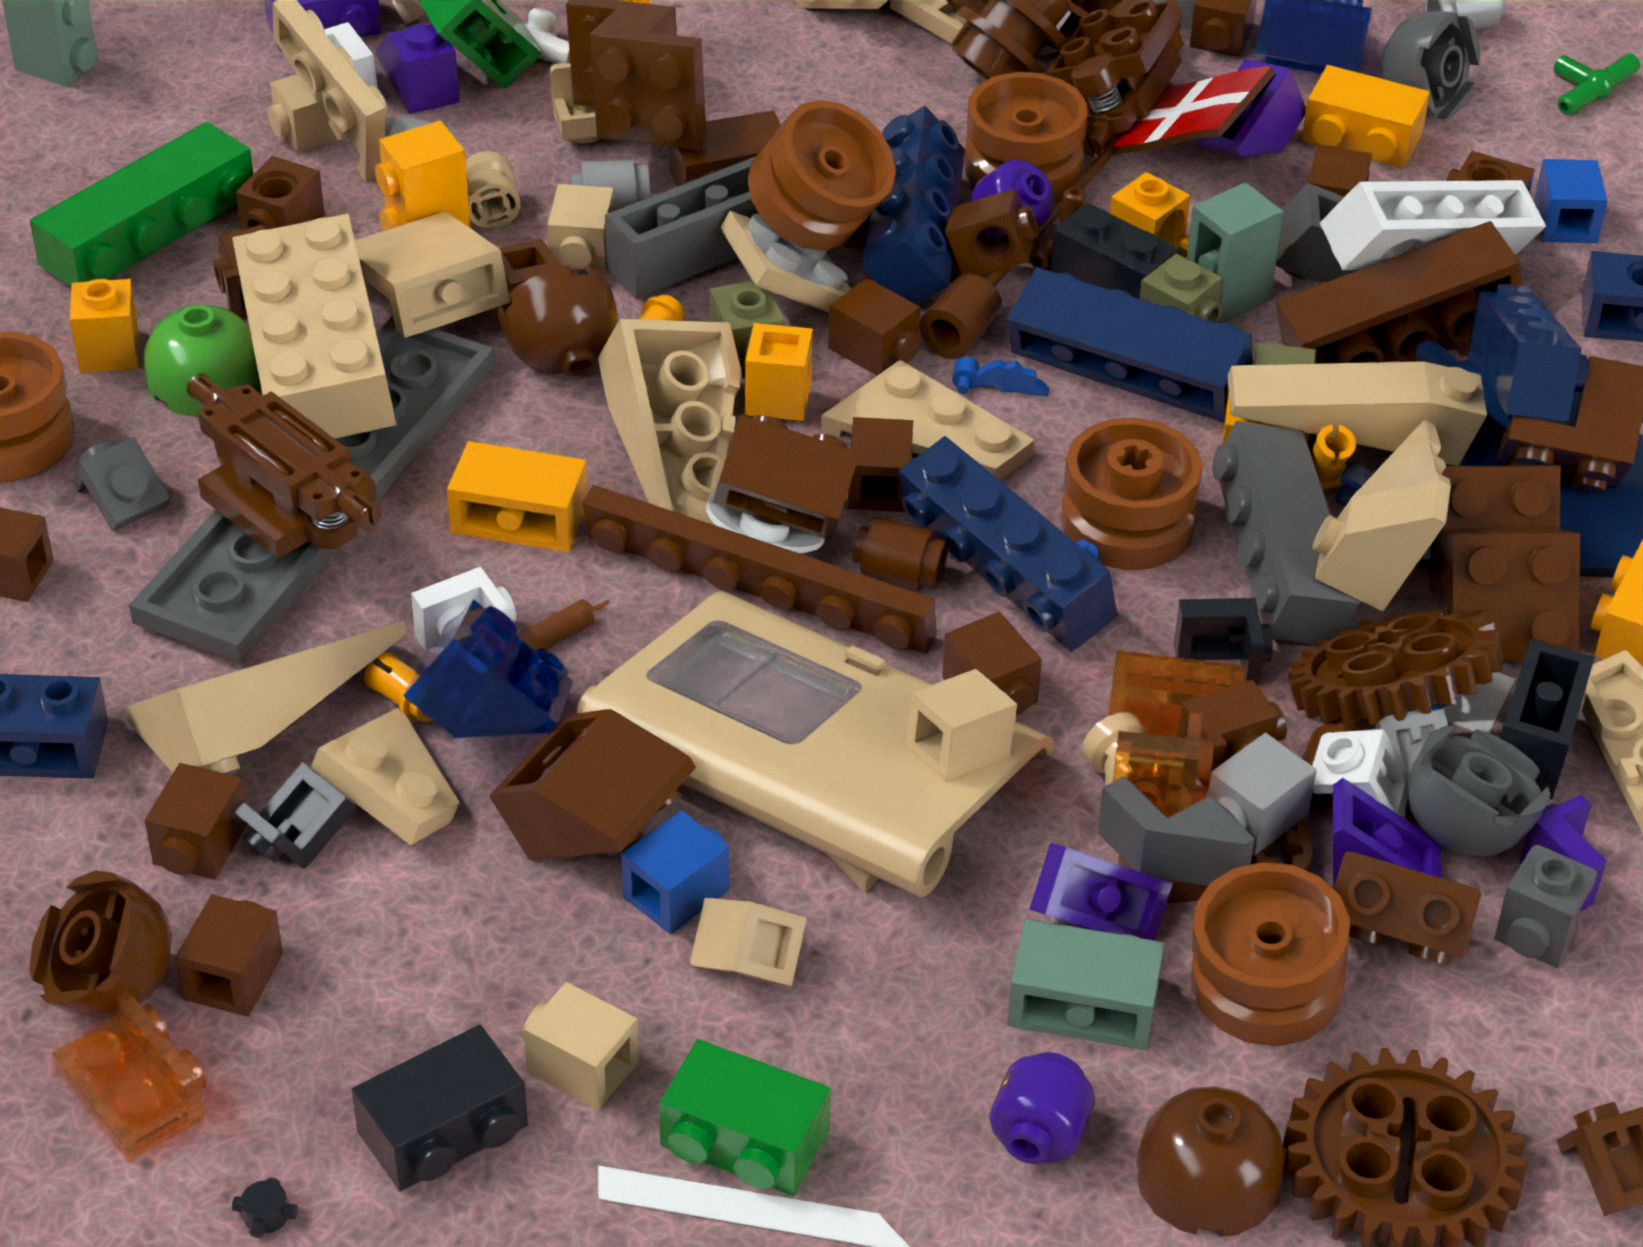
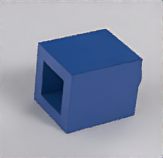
[1534,159,1608,244]
[621,810,729,935]

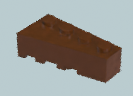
[1276,221,1522,364]

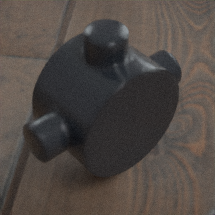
[232,1178,298,1238]

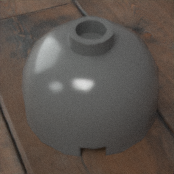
[1380,11,1480,119]
[1407,726,1550,856]

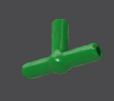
[1553,53,1640,115]

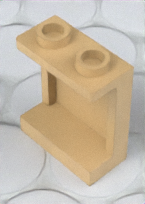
[355,211,511,338]

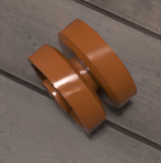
[964,72,1087,201]
[747,100,896,251]
[0,332,74,482]
[1061,418,1203,570]
[1191,862,1350,1046]

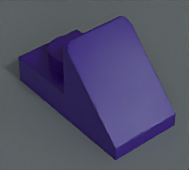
[1333,778,1442,889]
[1029,843,1173,941]

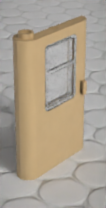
[577,591,1054,897]

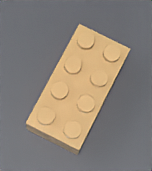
[232,213,397,439]

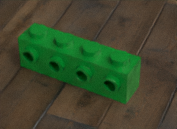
[29,121,254,287]

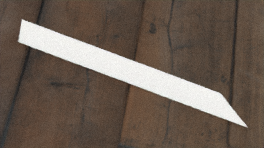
[598,1165,910,1247]

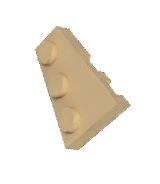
[273,0,388,181]
[821,360,1035,481]
[1580,650,1643,834]

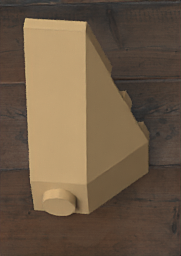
[598,319,742,525]
[1228,362,1487,466]
[1313,419,1451,611]
[123,621,408,773]

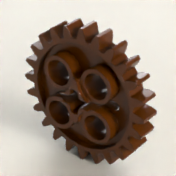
[1287,608,1504,726]
[1283,1048,1528,1247]

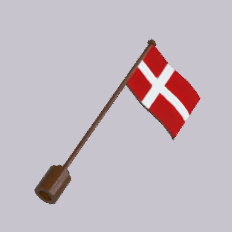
[919,66,1275,359]

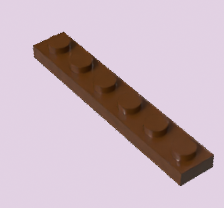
[582,485,937,654]

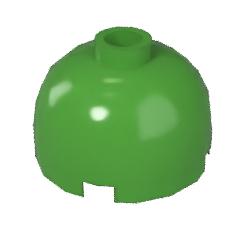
[144,304,261,416]

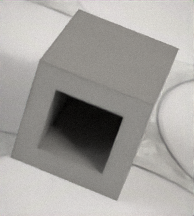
[1207,732,1317,856]

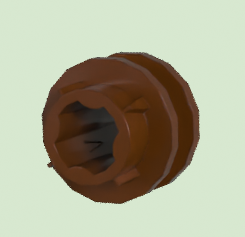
[951,0,1071,80]

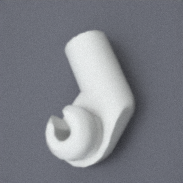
[525,8,570,64]

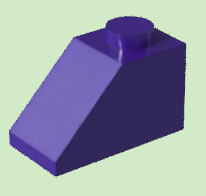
[376,24,460,114]
[1192,58,1306,157]

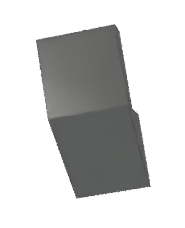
[1098,776,1255,886]

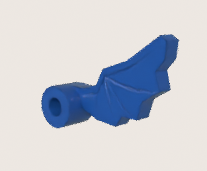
[952,357,1049,397]

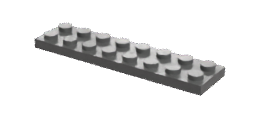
[129,315,495,663]

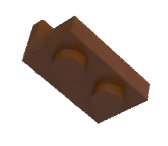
[1334,851,1482,965]

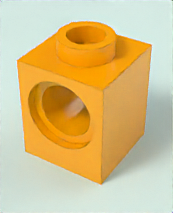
[1110,172,1190,244]
[70,279,140,373]
[745,323,813,421]

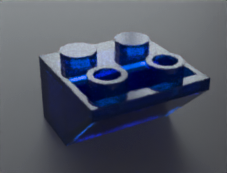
[1255,0,1373,74]
[403,599,573,738]

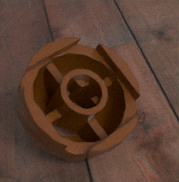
[497,266,619,376]
[29,870,172,1019]
[1136,1086,1286,1236]

